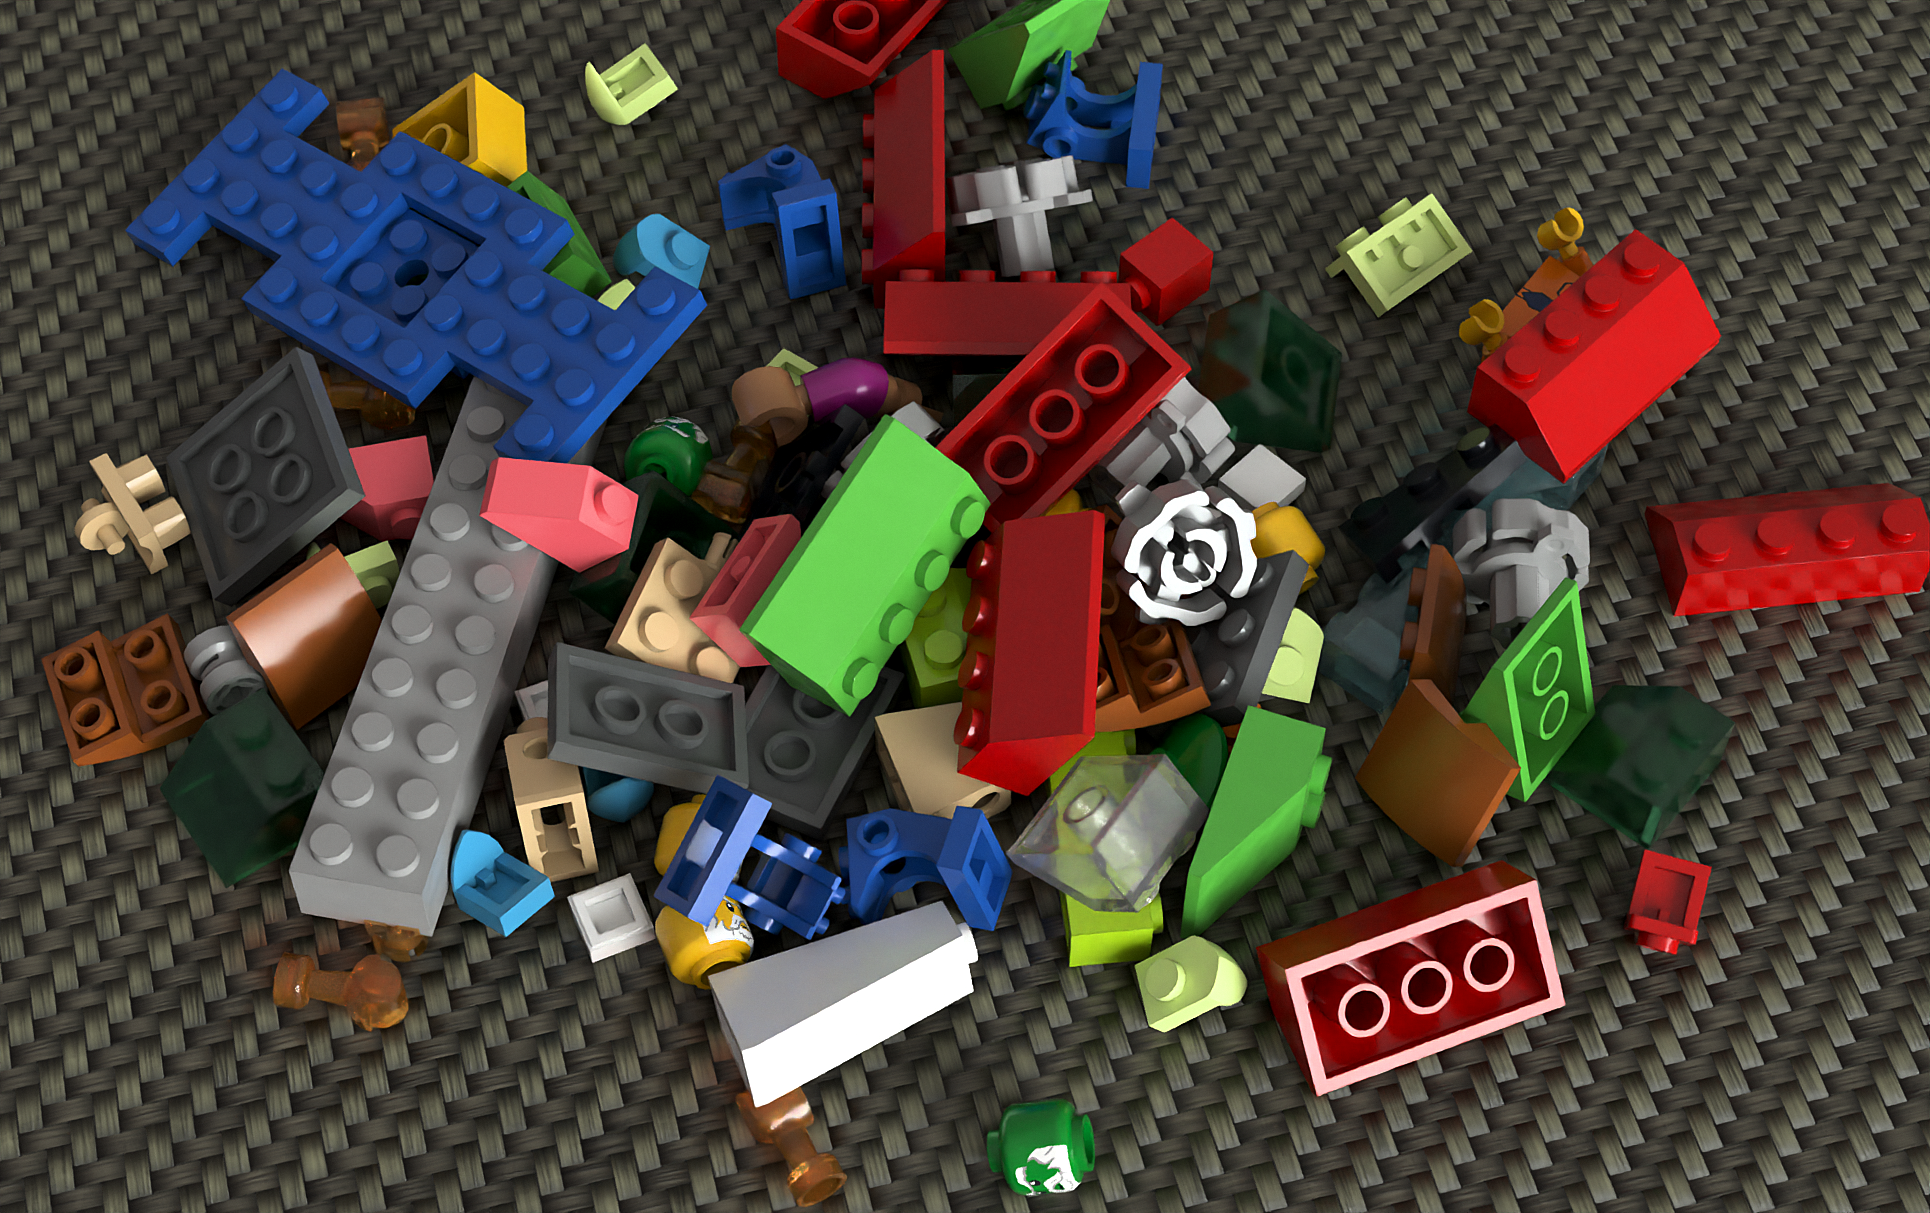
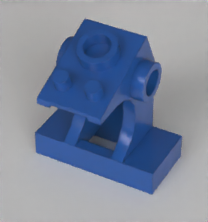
[1023,50,1163,189]
[717,144,847,299]
[654,774,845,940]
[839,805,1013,931]

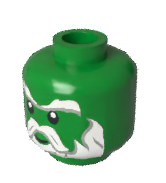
[623,416,713,506]
[987,1099,1095,1196]

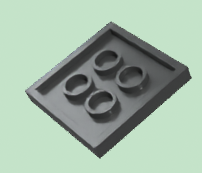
[166,347,365,607]

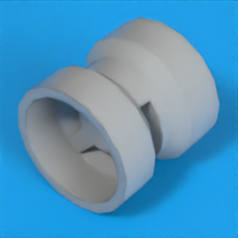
[184,625,268,716]

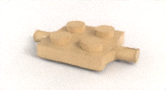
[605,532,740,683]

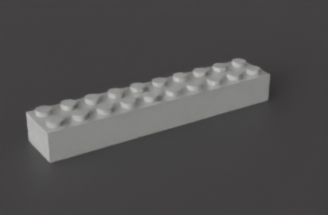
[289,376,607,937]

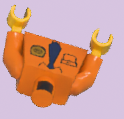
[1459,208,1593,363]

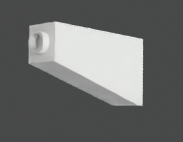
[708,901,978,1107]

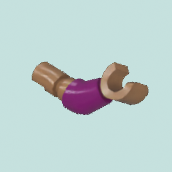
[732,358,944,447]

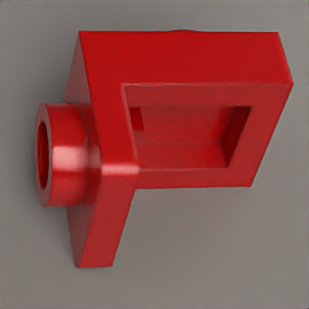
[1623,850,1712,955]

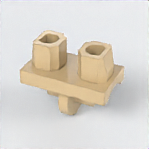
[75,453,191,574]

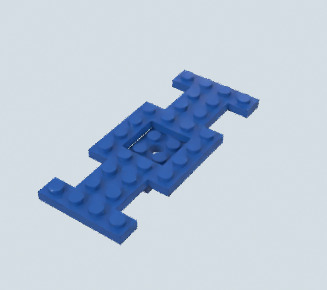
[125,68,707,464]

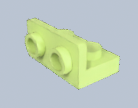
[1325,193,1472,317]

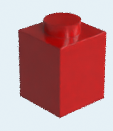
[1118,217,1214,326]

